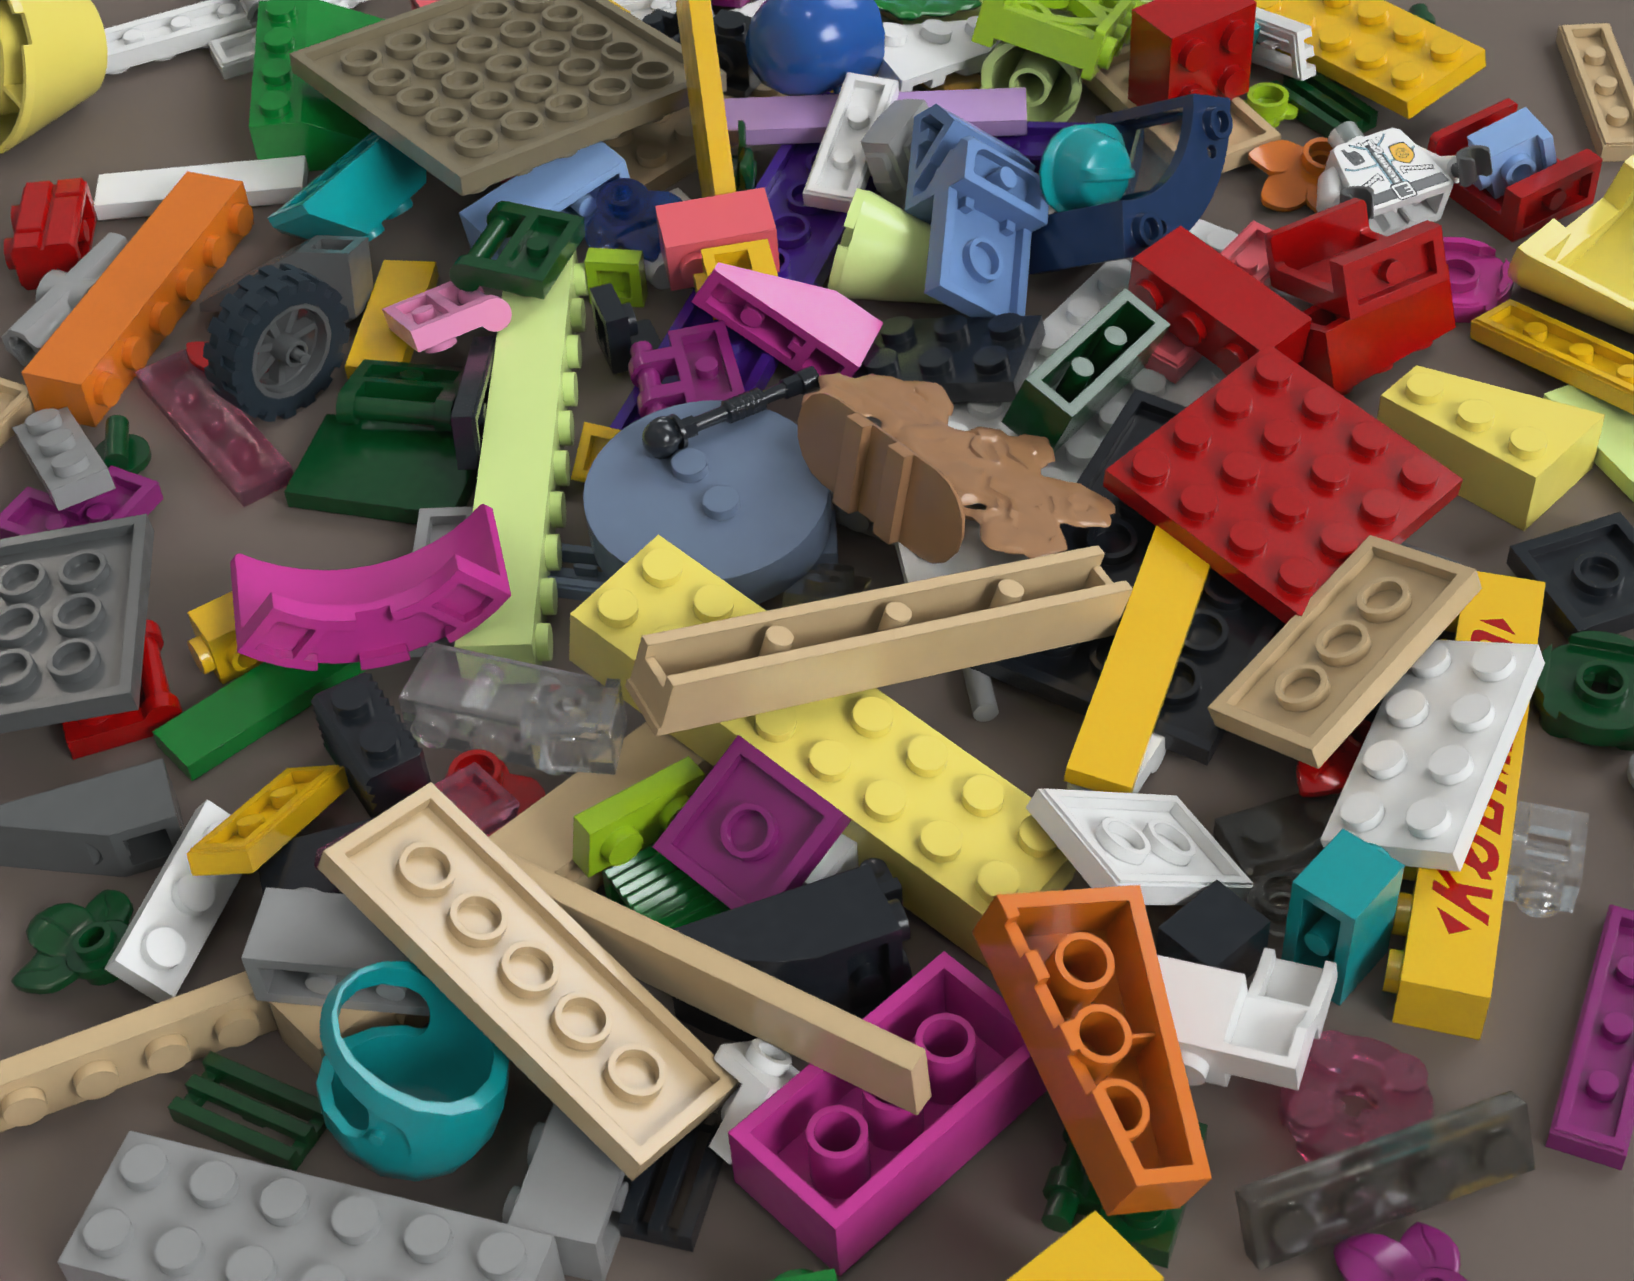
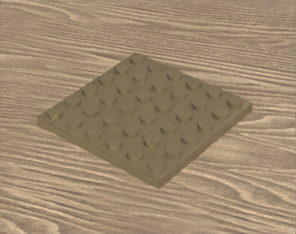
[289,0,727,196]

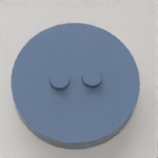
[583,400,832,604]

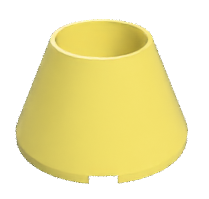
[0,0,108,153]

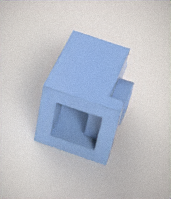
[1467,107,1557,199]

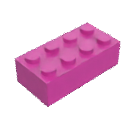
[728,951,1047,1277]

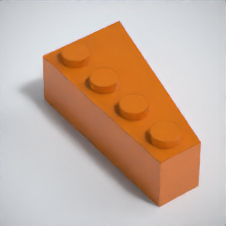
[972,885,1212,1216]

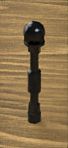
[642,366,820,459]

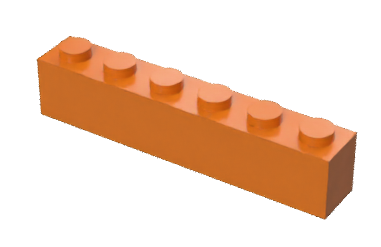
[21,171,254,428]

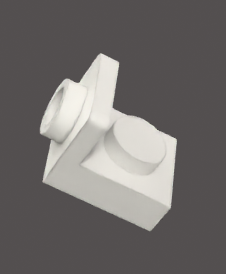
[709,1038,799,1165]

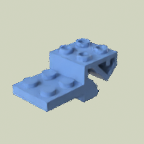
[904,104,1049,317]

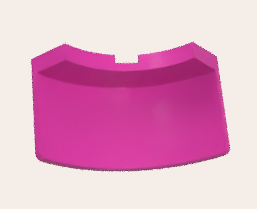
[230,504,511,671]

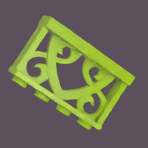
[971,0,1146,82]

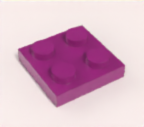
[653,735,851,909]

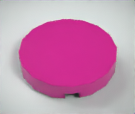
[1443,237,1514,323]

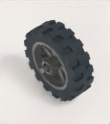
[203,263,350,422]

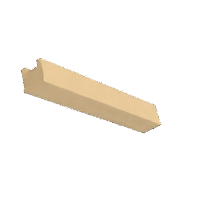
[625,545,1133,737]

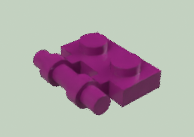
[628,320,745,418]

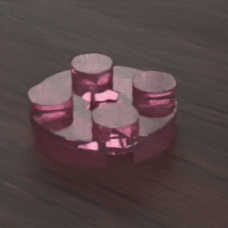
[1278,1030,1433,1180]

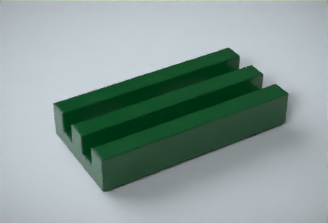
[1270,71,1378,138]
[168,1051,327,1171]

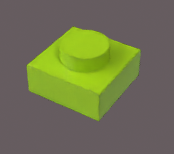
[584,248,648,307]

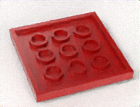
[1103,344,1463,624]

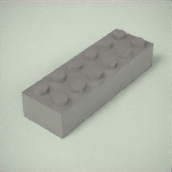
[57,1130,565,1281]

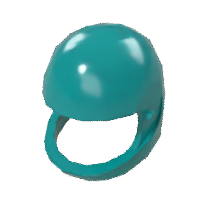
[316,961,510,1182]

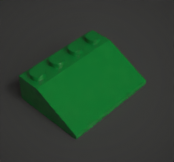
[249,0,386,171]

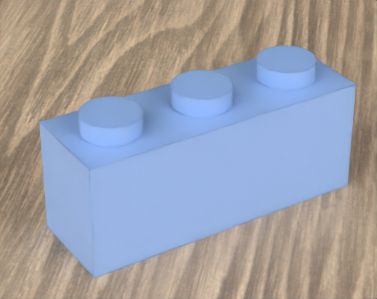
[459,141,635,260]

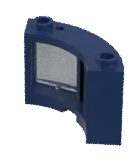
[1028,94,1233,275]

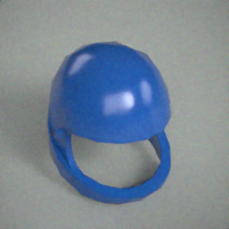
[745,0,885,96]

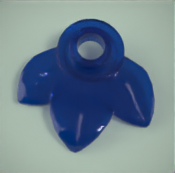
[585,178,683,262]

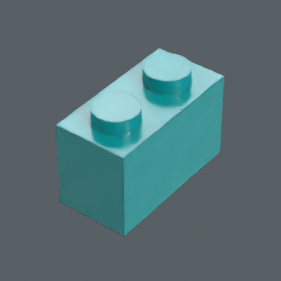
[1281,829,1405,1006]

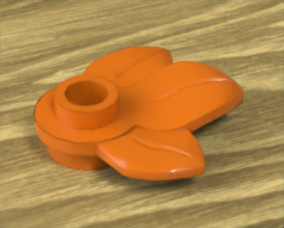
[1248,137,1333,213]

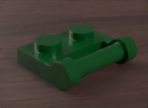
[449,201,585,299]
[336,359,465,433]

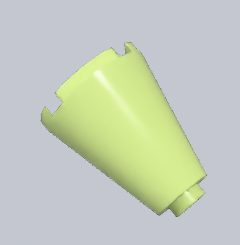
[980,13,1082,122]
[827,188,944,304]

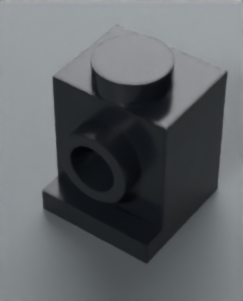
[713,9,761,98]

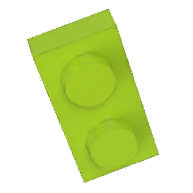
[573,756,705,878]

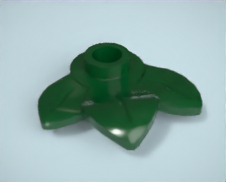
[731,120,757,192]
[11,889,134,995]

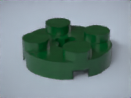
[1532,631,1634,751]

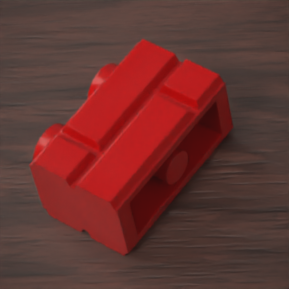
[4,178,97,290]

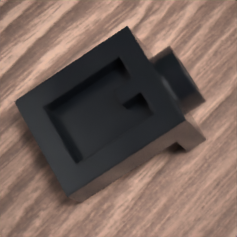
[589,283,661,375]

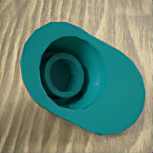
[1039,123,1136,212]

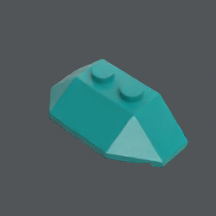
[267,131,426,241]

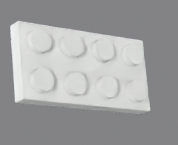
[1320,640,1545,872]

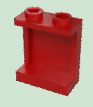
[1427,98,1603,243]
[1264,198,1448,321]

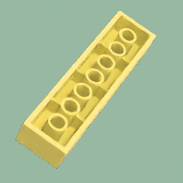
[569,534,1076,969]

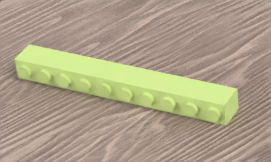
[454,250,589,689]

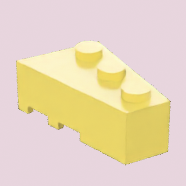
[1377,365,1605,531]

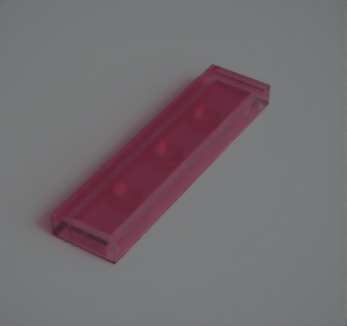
[135,349,294,507]

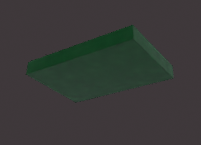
[284,414,478,525]

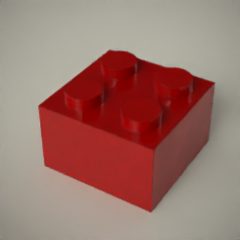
[1128,0,1257,128]

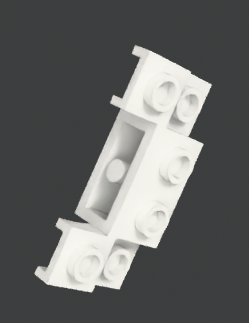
[1157,947,1338,1090]

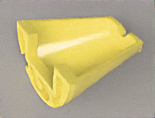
[1508,154,1634,335]

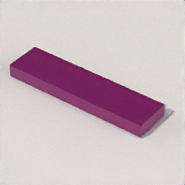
[1545,904,1634,1171]

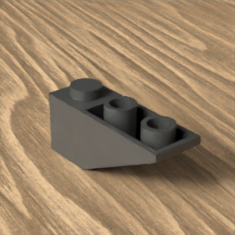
[199,235,374,323]
[0,758,185,877]

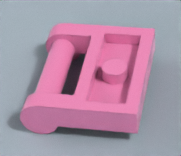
[382,281,512,354]

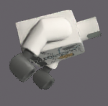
[1316,121,1493,236]

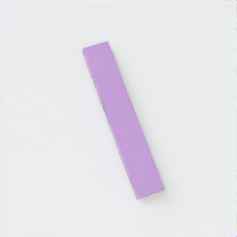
[724,87,1027,146]

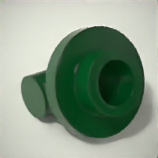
[95,415,152,474]

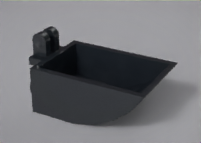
[672,858,912,1042]

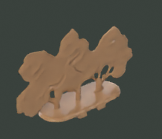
[798,373,1115,564]

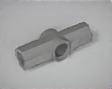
[1,232,128,367]

